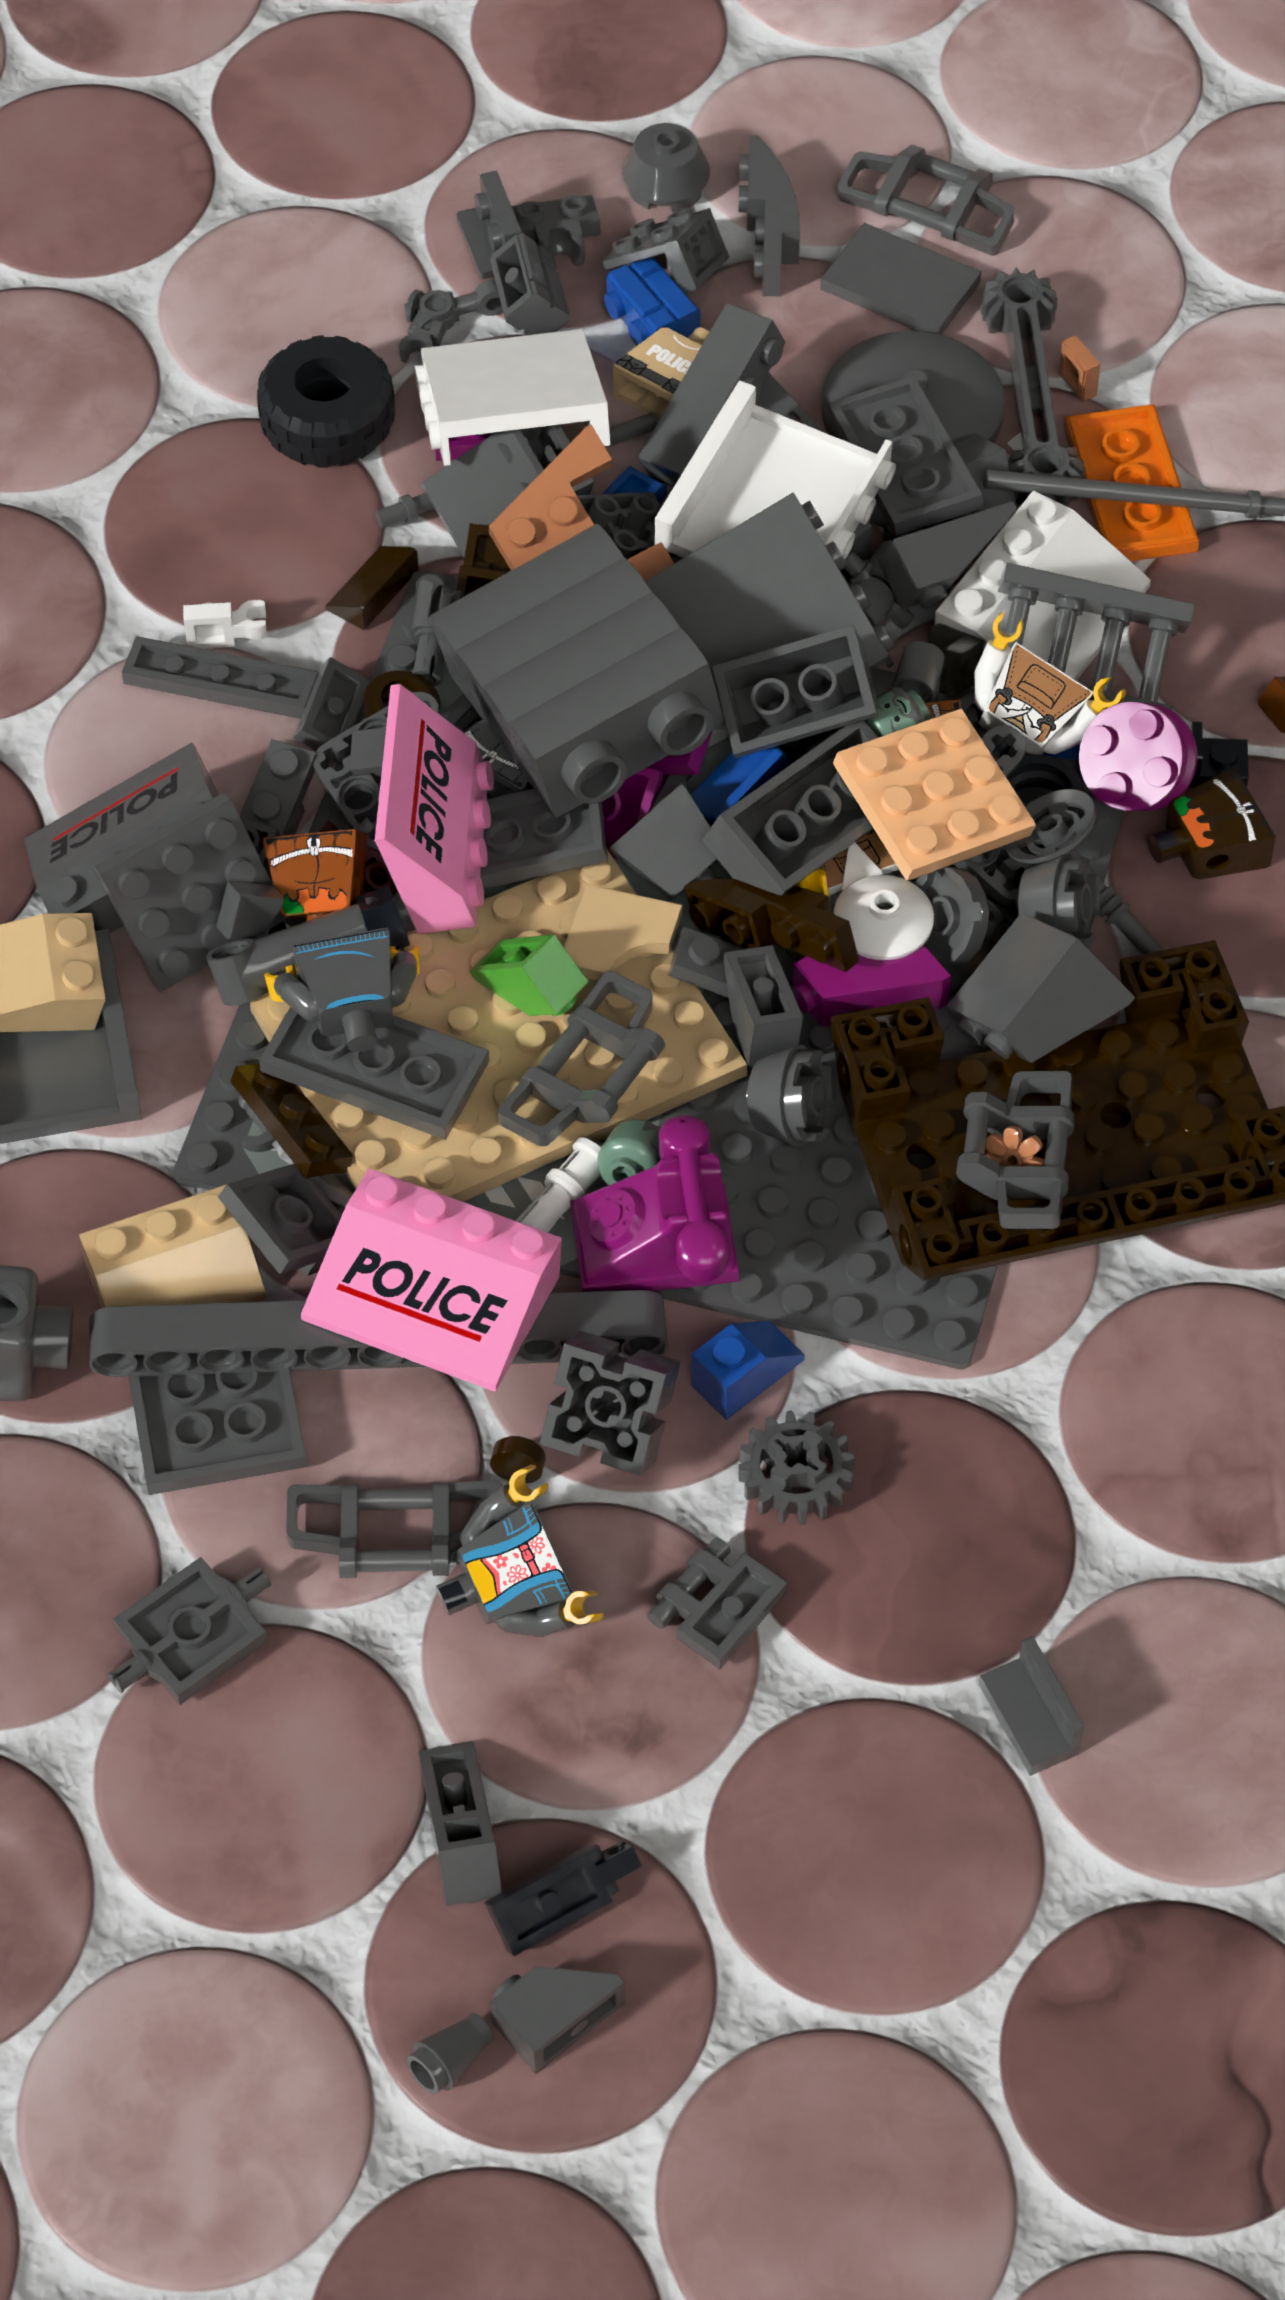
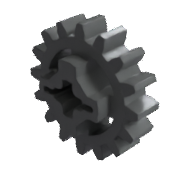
[738,1411,855,1525]

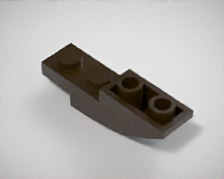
[684,879,860,972]

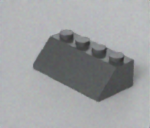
[701,720,878,896]

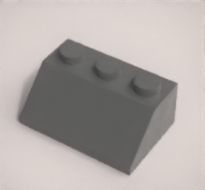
[712,624,878,758]

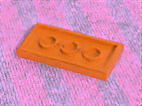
[1064,404,1199,562]

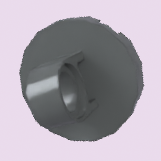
[914,867,1004,967]

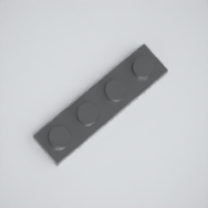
[122,636,318,719]

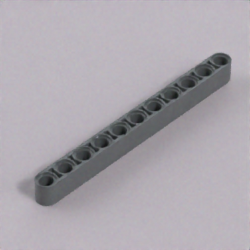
[89,1290,668,1377]

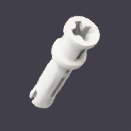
[516,1137,601,1233]

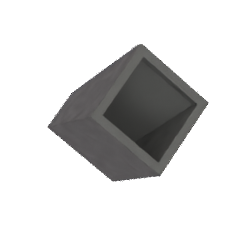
[946,913,1135,1063]

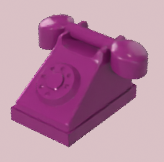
[570,1115,739,1292]

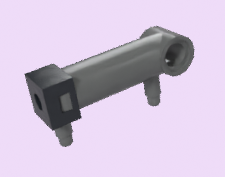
[206,885,410,1006]

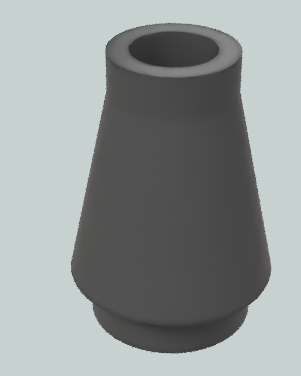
[406,2013,494,2094]

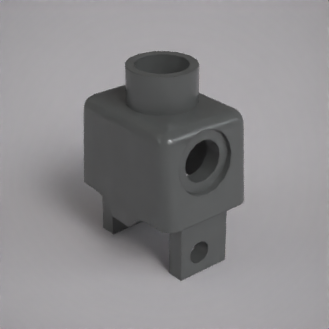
[0,1265,73,1401]

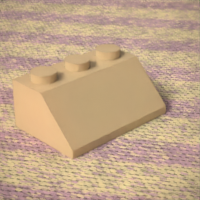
[79,1184,267,1308]

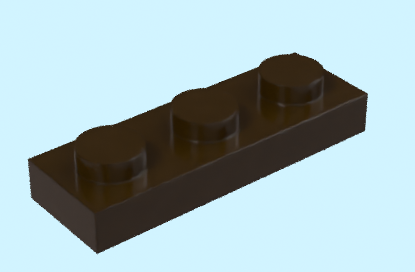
[230,1063,354,1178]

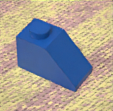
[691,1321,805,1420]

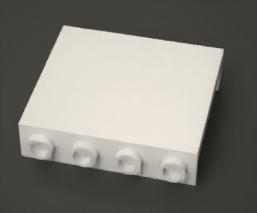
[414,329,611,466]
[655,380,896,559]

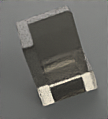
[928,623,985,698]

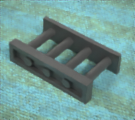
[998,562,1195,711]

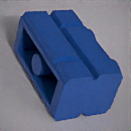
[604,257,700,346]

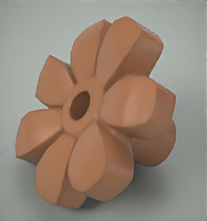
[985,1126,1045,1166]

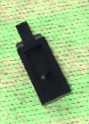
[484,1841,642,1956]

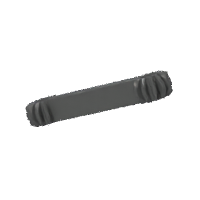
[980,267,1085,507]

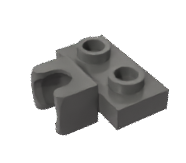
[511,195,601,265]

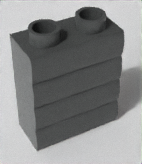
[429,523,726,818]

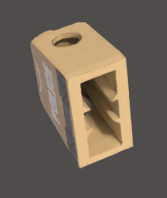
[613,327,709,420]

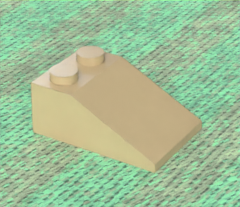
[0,913,105,1032]

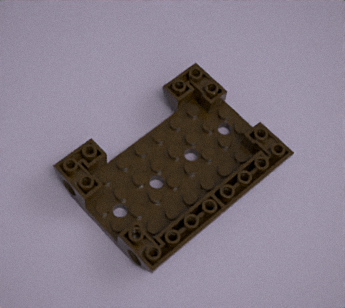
[831,940,1285,1281]

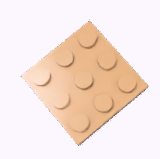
[833,708,1036,881]

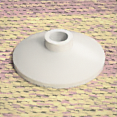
[833,875,934,960]

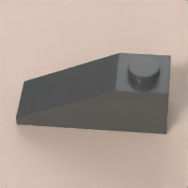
[878,501,1017,610]
[419,1742,502,1906]

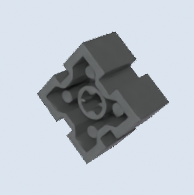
[539,1331,681,1476]

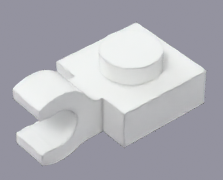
[183,600,267,649]

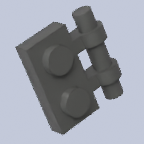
[647,1537,787,1669]

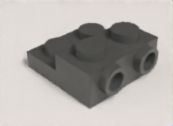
[218,1164,342,1276]

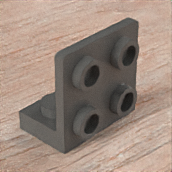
[602,207,729,293]

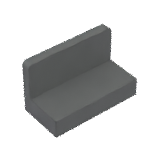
[979,1636,1084,1776]

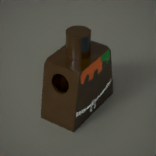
[1149,768,1276,880]

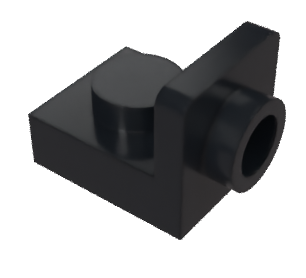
[1188,721,1249,788]

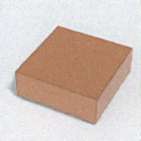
[1059,335,1100,402]

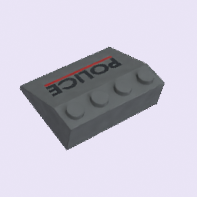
[24,742,219,933]

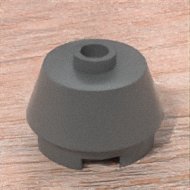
[622,123,710,212]
[1015,854,1100,948]
[746,1045,836,1148]

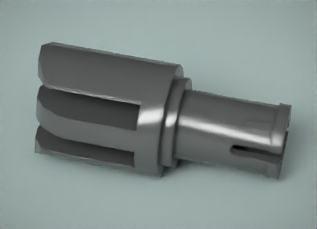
[410,579,465,686]

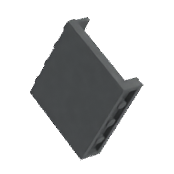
[645,492,895,724]
[0,929,142,1144]

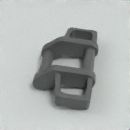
[837,144,1015,256]
[498,971,665,1147]
[956,1071,1075,1229]
[286,1480,503,1578]

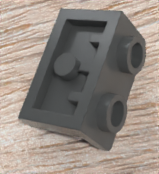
[457,170,522,279]

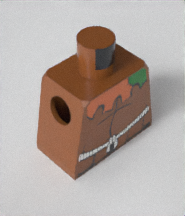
[263,829,367,921]

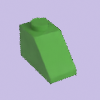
[469,934,589,1016]

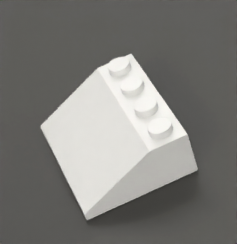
[933,490,1151,681]

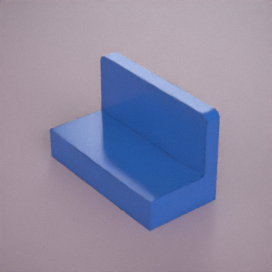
[691,747,791,824]

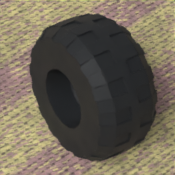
[257,335,395,468]

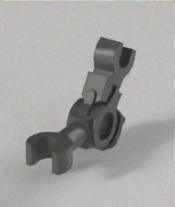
[399,279,503,363]

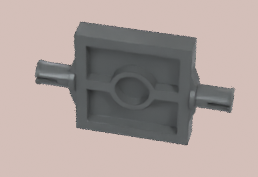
[108,1557,272,1705]

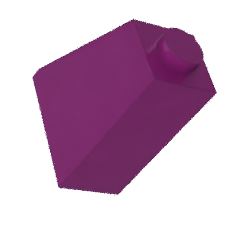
[791,945,951,1027]

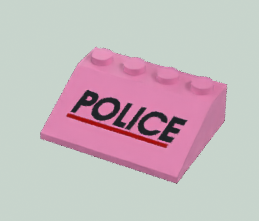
[375,684,494,934]
[301,1168,562,1392]

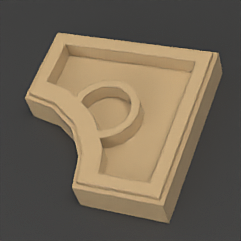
[564,884,682,981]

